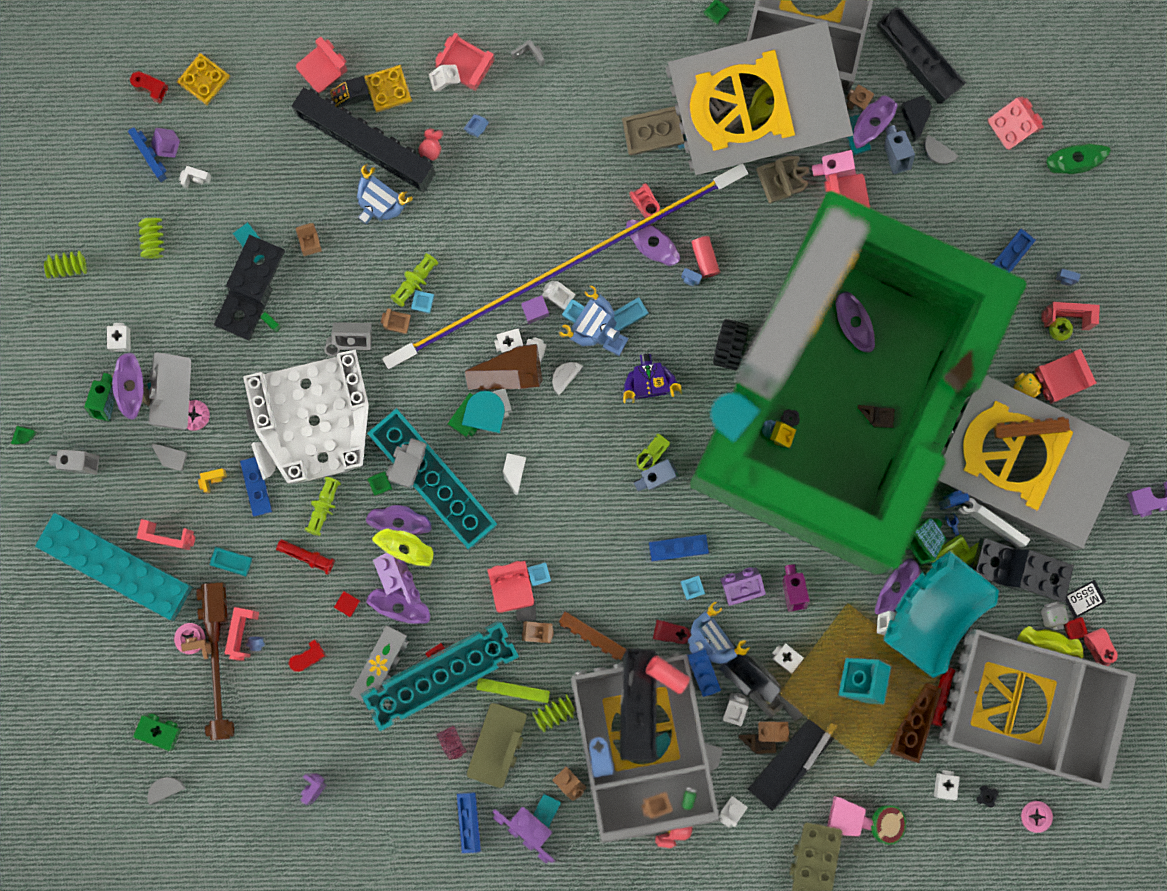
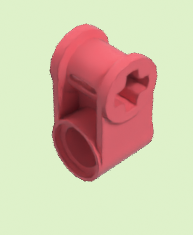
[629,183,660,218]
[1084,628,1118,666]

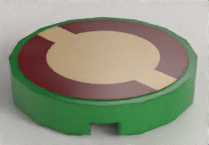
[871,805,906,845]

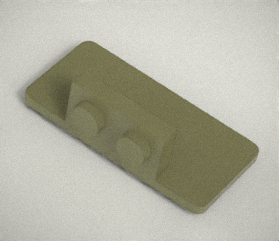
[467,703,527,788]
[789,822,842,891]

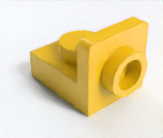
[770,421,796,448]
[198,468,227,493]

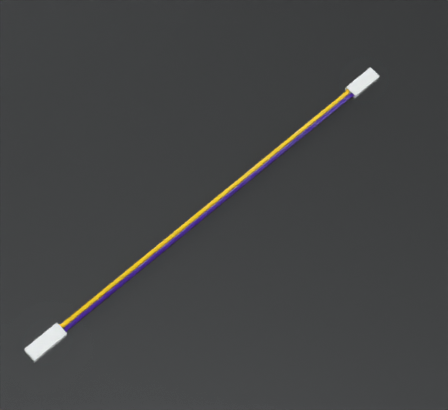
[382,163,748,369]

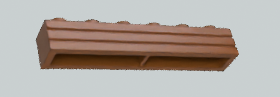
[993,417,1070,439]
[559,612,627,660]

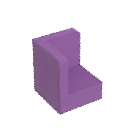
[151,128,180,158]
[521,295,549,324]

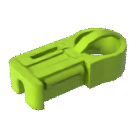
[636,434,670,471]

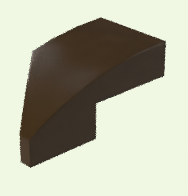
[943,349,974,392]
[858,405,895,429]
[739,734,776,754]

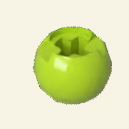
[1049,317,1073,341]

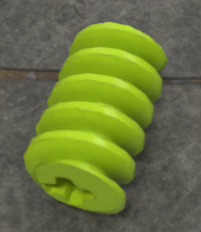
[138,217,165,259]
[44,250,87,279]
[532,694,575,732]

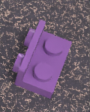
[720,567,766,606]
[300,773,327,805]

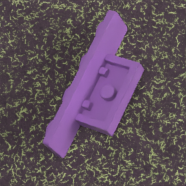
[373,546,421,605]
[492,807,555,864]

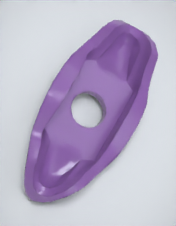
[853,96,898,148]
[626,219,680,266]
[836,291,875,352]
[113,353,143,419]
[366,505,432,535]
[874,558,921,615]
[366,589,430,624]

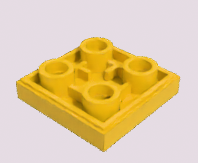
[177,53,230,105]
[365,65,412,113]

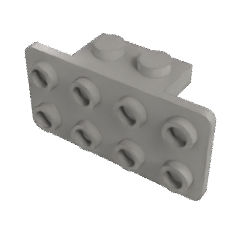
[149,352,191,430]

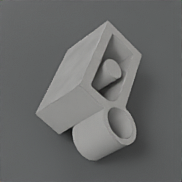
[324,322,372,356]
[387,438,427,489]

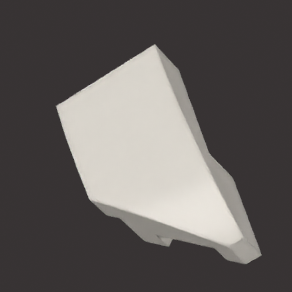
[503,453,526,495]

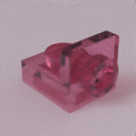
[436,725,467,760]

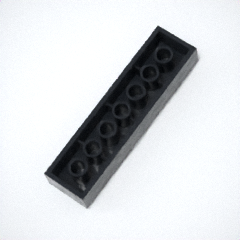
[291,87,436,193]

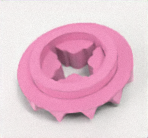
[186,400,210,431]
[174,623,206,654]
[1020,801,1053,833]

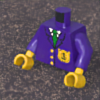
[623,353,682,403]

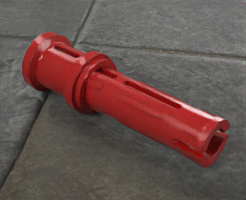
[276,539,335,575]
[931,667,956,727]

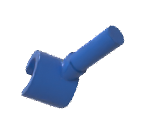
[945,513,959,537]

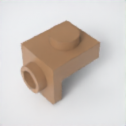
[846,84,874,110]
[295,223,322,256]
[381,308,411,335]
[522,621,554,643]
[181,637,212,660]
[758,722,789,742]
[553,767,587,801]
[641,792,673,819]

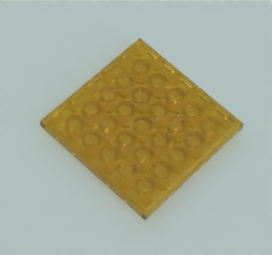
[779,603,940,767]

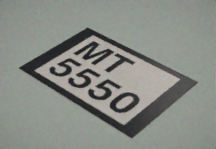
[1065,580,1107,618]

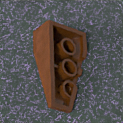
[465,344,543,390]
[890,683,942,763]

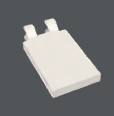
[958,498,1030,548]

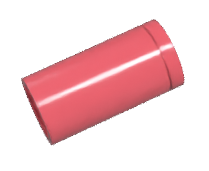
[691,236,720,278]
[646,656,690,694]

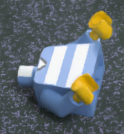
[357,164,413,224]
[559,286,620,346]
[688,602,750,664]

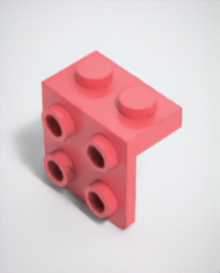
[296,36,347,93]
[988,97,1044,149]
[824,174,870,208]
[487,561,534,613]

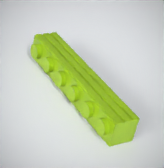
[476,678,550,703]

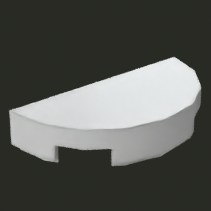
[552,362,583,396]
[251,442,277,480]

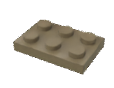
[622,106,684,156]

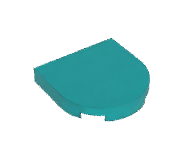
[462,391,505,434]
[711,393,760,443]

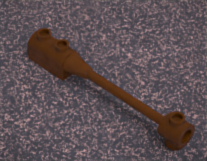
[196,582,235,740]

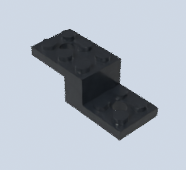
[214,234,285,341]
[972,538,1074,603]

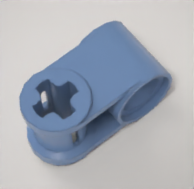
[590,738,613,777]

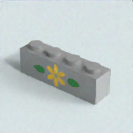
[350,625,409,702]

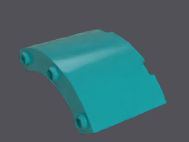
[884,551,999,678]

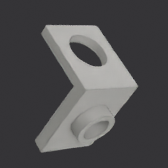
[511,40,545,67]

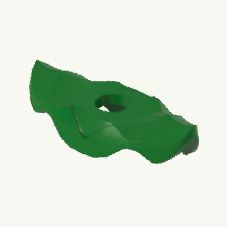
[1046,144,1111,174]

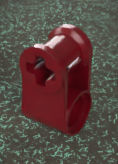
[652,620,691,644]

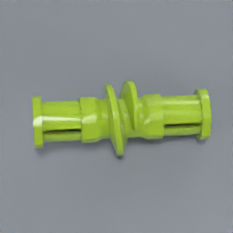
[390,253,439,307]
[304,477,341,537]

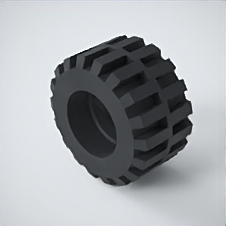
[713,319,749,371]

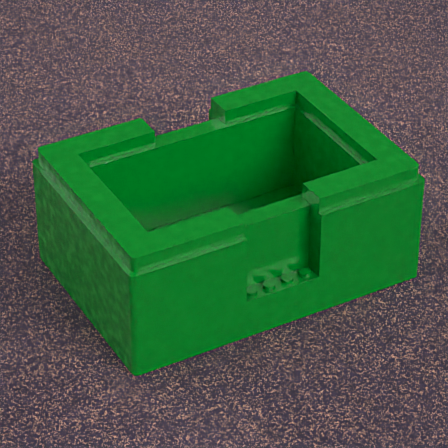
[690,191,1027,575]

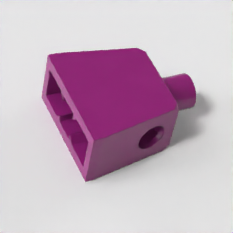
[782,564,810,612]

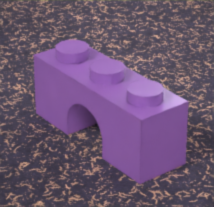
[1127,482,1167,517]

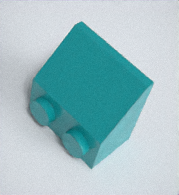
[838,658,891,705]

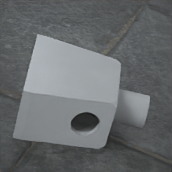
[49,450,100,475]

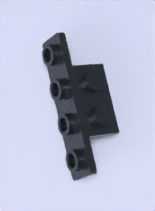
[719,640,782,703]

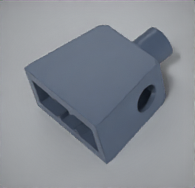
[884,125,915,175]
[633,459,680,492]

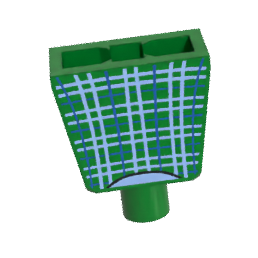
[84,373,115,422]
[908,518,946,564]

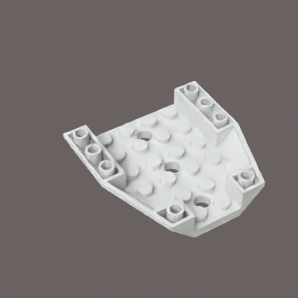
[243,349,369,484]

